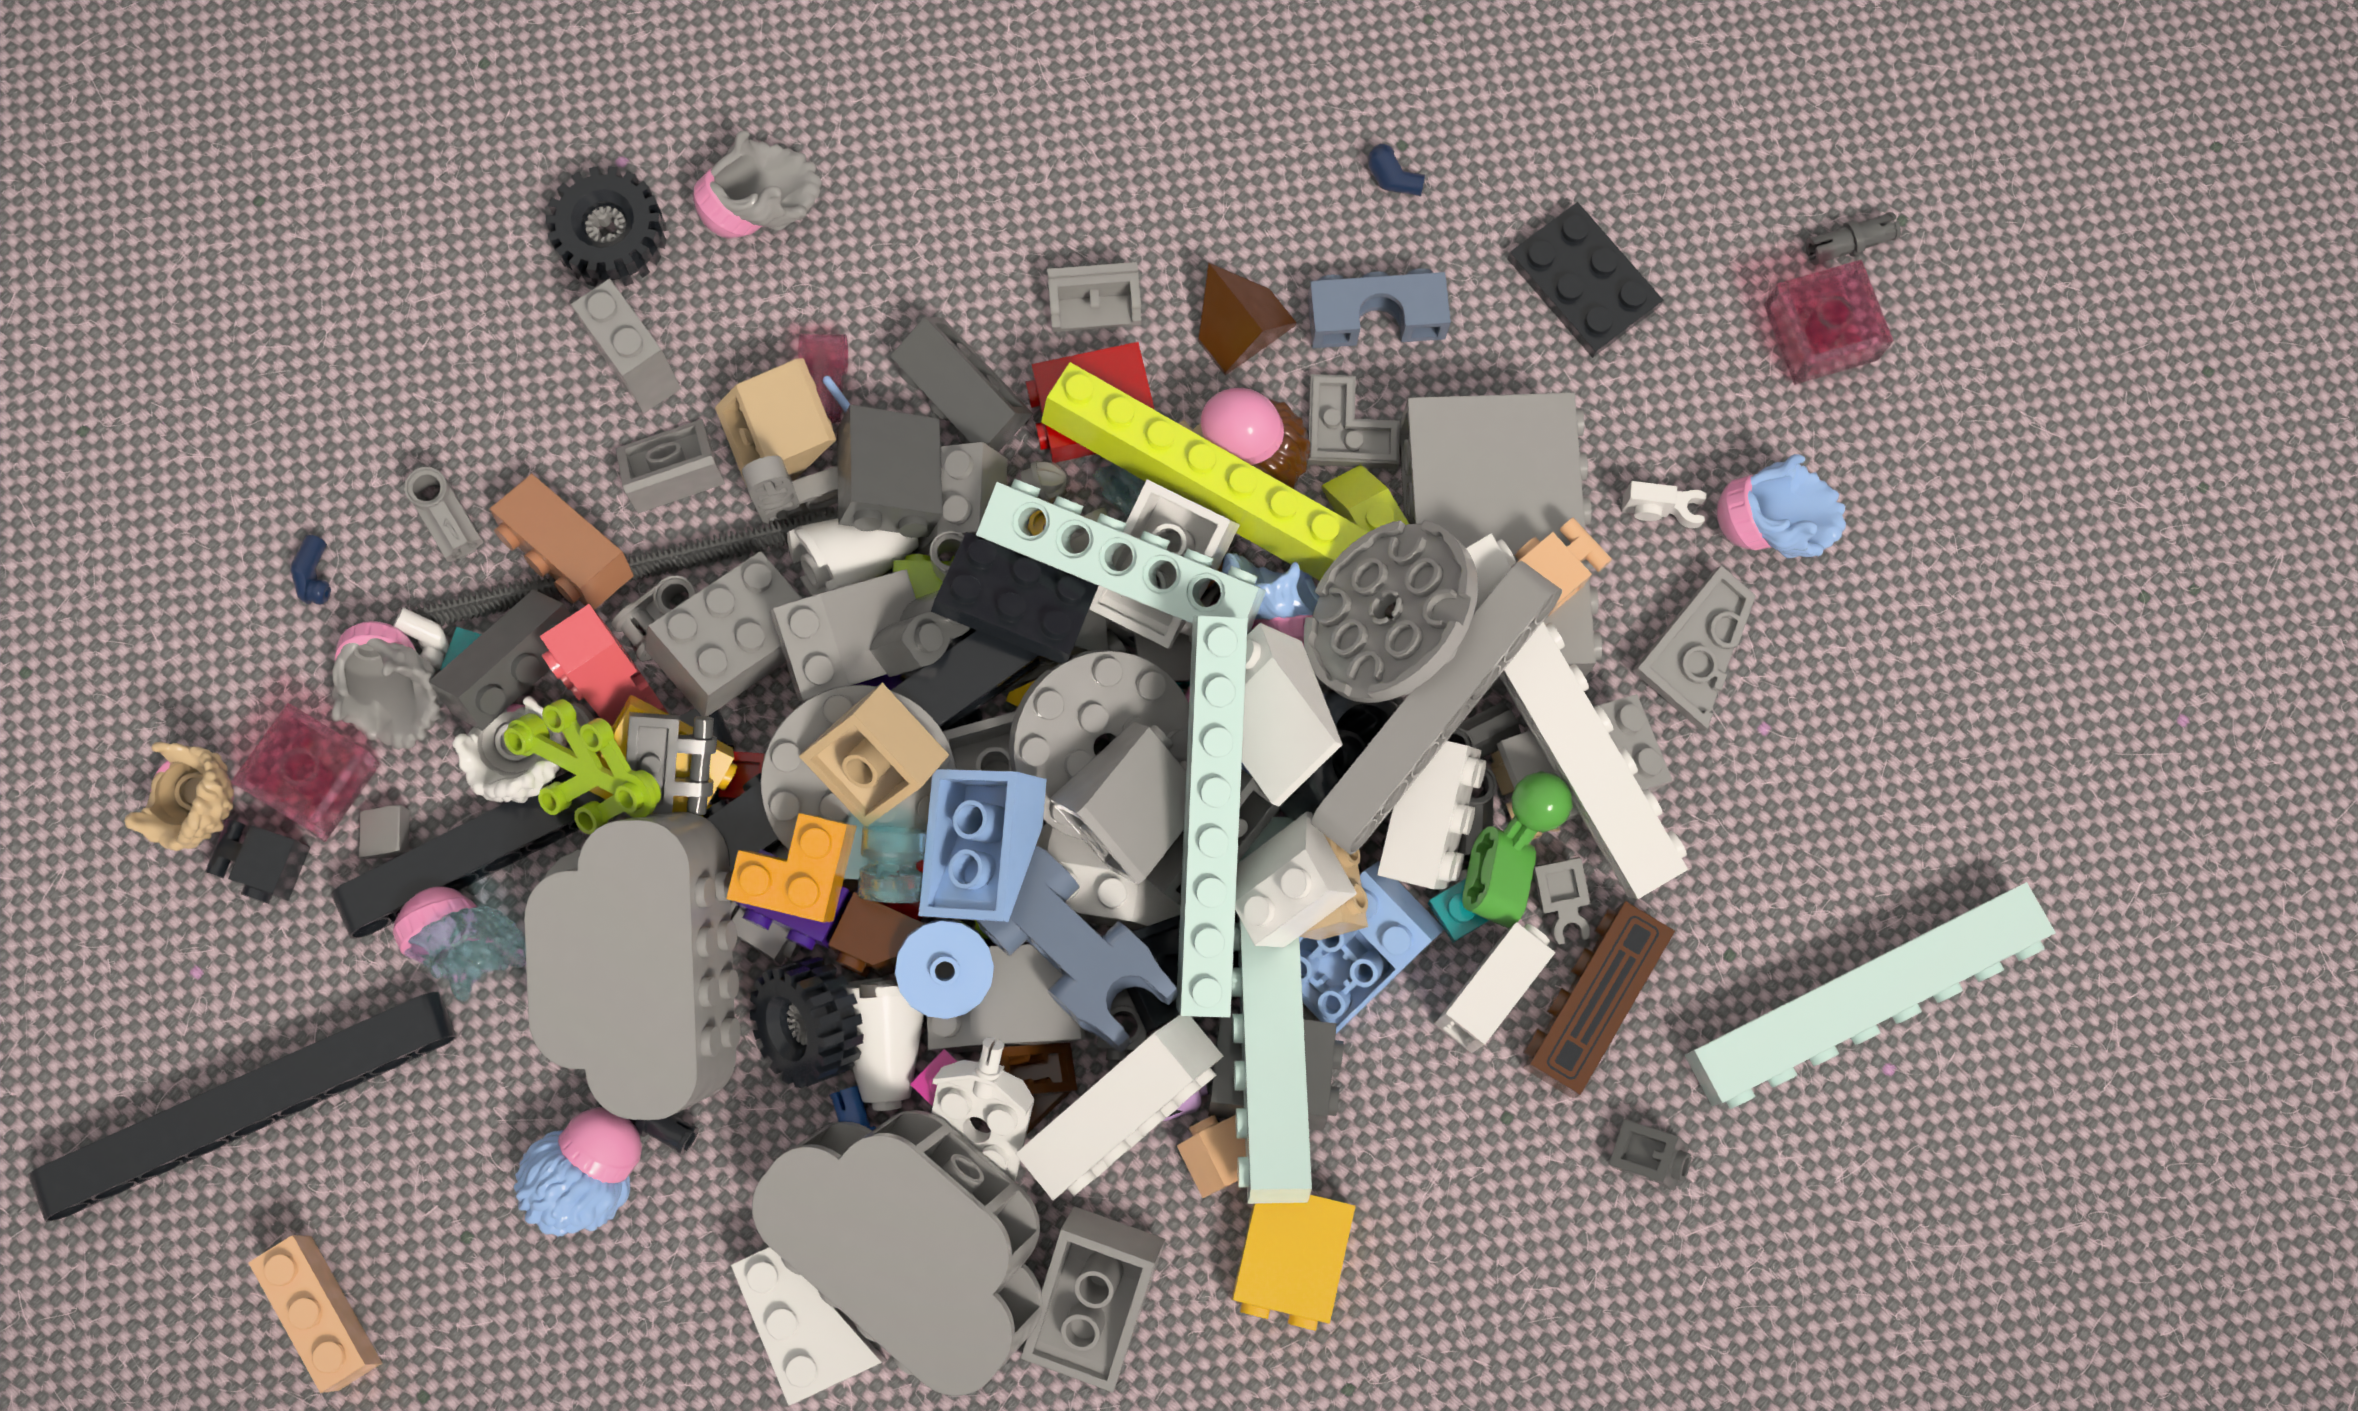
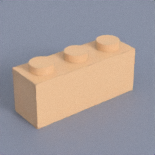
[248,1235,382,1393]

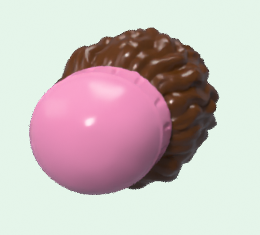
[1201,388,1311,489]

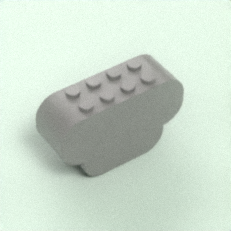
[524,812,741,1120]
[752,1110,1043,1396]

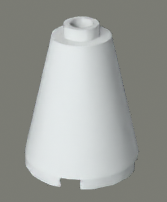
[787,518,919,597]
[845,978,924,1111]

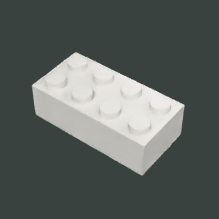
[1015,1015,1224,1200]

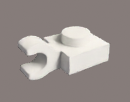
[1622,481,1706,528]

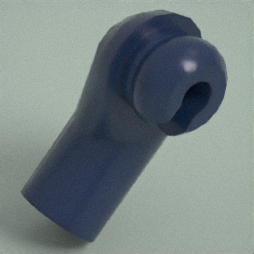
[1368,144,1425,196]
[290,535,331,605]

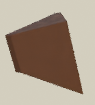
[1198,262,1297,376]
[999,1043,1077,1135]

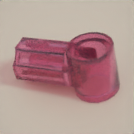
[798,334,848,424]

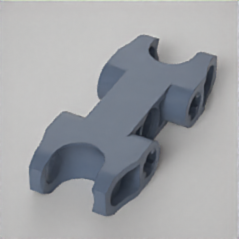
[976,846,1178,1053]

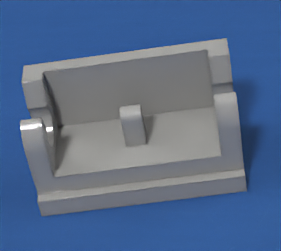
[1047,262,1141,332]

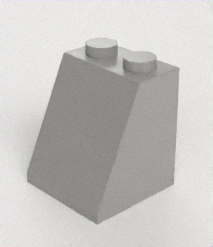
[1049,722,1187,885]

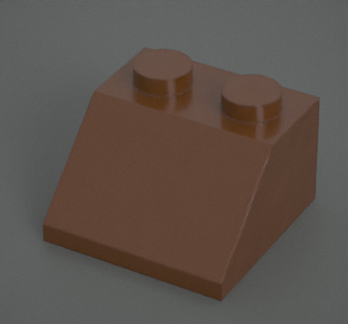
[828,892,924,979]

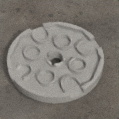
[1304,520,1478,703]
[1009,650,1189,840]
[761,685,956,879]

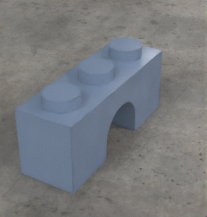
[1307,269,1451,348]

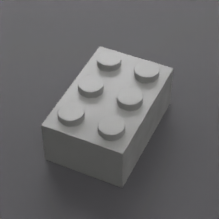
[645,551,802,717]

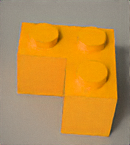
[726,813,857,922]

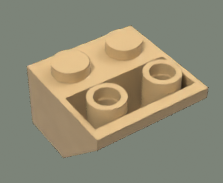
[715,358,837,488]

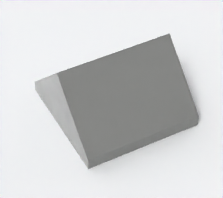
[616,419,725,514]

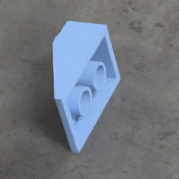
[919,769,1047,922]

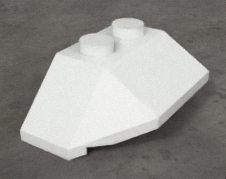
[1036,824,1180,930]

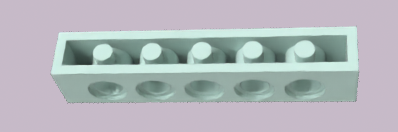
[976,478,1267,635]

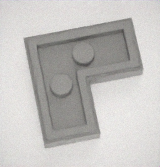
[1307,374,1400,469]

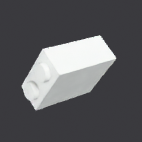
[1434,922,1555,1053]

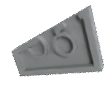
[1632,565,1756,731]

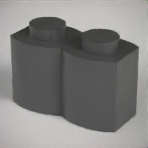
[870,590,970,677]

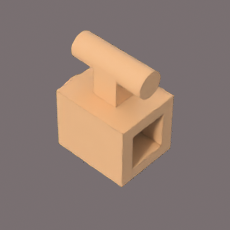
[1514,517,1612,616]
[1177,1115,1246,1198]

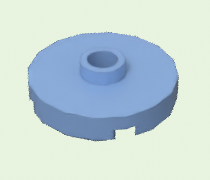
[895,919,994,1019]

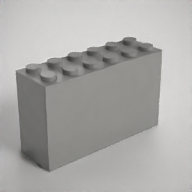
[1399,393,1602,689]

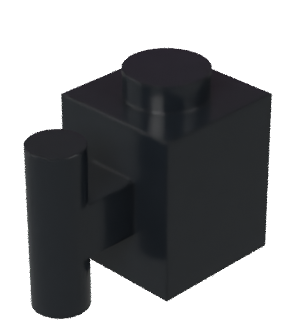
[205,818,310,904]

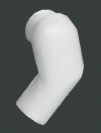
[393,607,449,671]

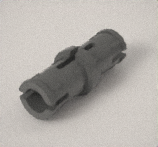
[1806,212,1901,265]

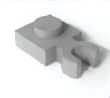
[1533,857,1591,945]

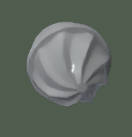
[1021,461,1067,504]

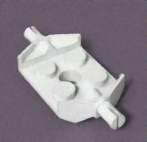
[931,1037,1034,1182]

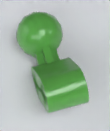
[1462,771,1573,928]

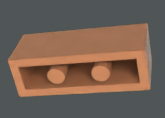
[490,473,634,610]

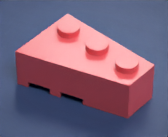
[540,604,669,728]

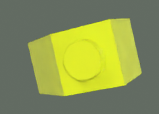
[1321,465,1409,532]

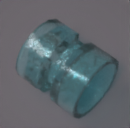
[857,826,926,903]

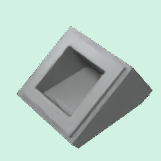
[359,805,410,859]

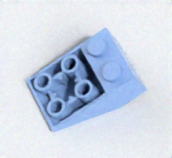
[1299,861,1444,1034]

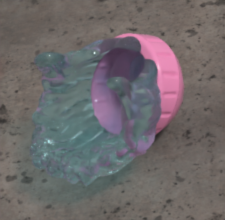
[393,887,526,1002]

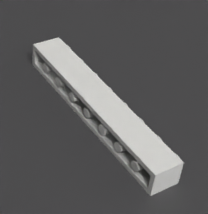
[1466,533,1688,899]

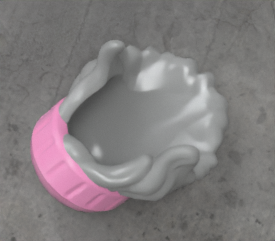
[693,131,822,239]
[331,621,442,750]

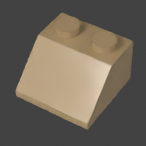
[799,683,949,828]

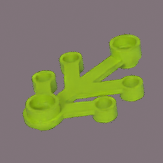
[504,699,661,834]

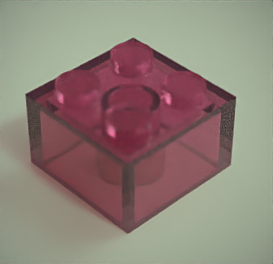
[1764,259,1894,385]
[231,703,380,842]

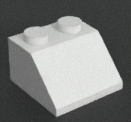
[1235,812,1357,947]

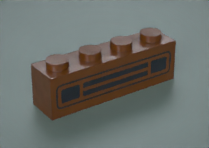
[1523,901,1675,1099]

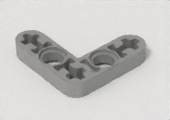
[742,456,838,524]

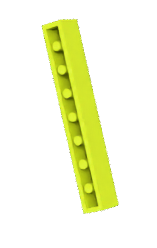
[1041,362,1368,581]

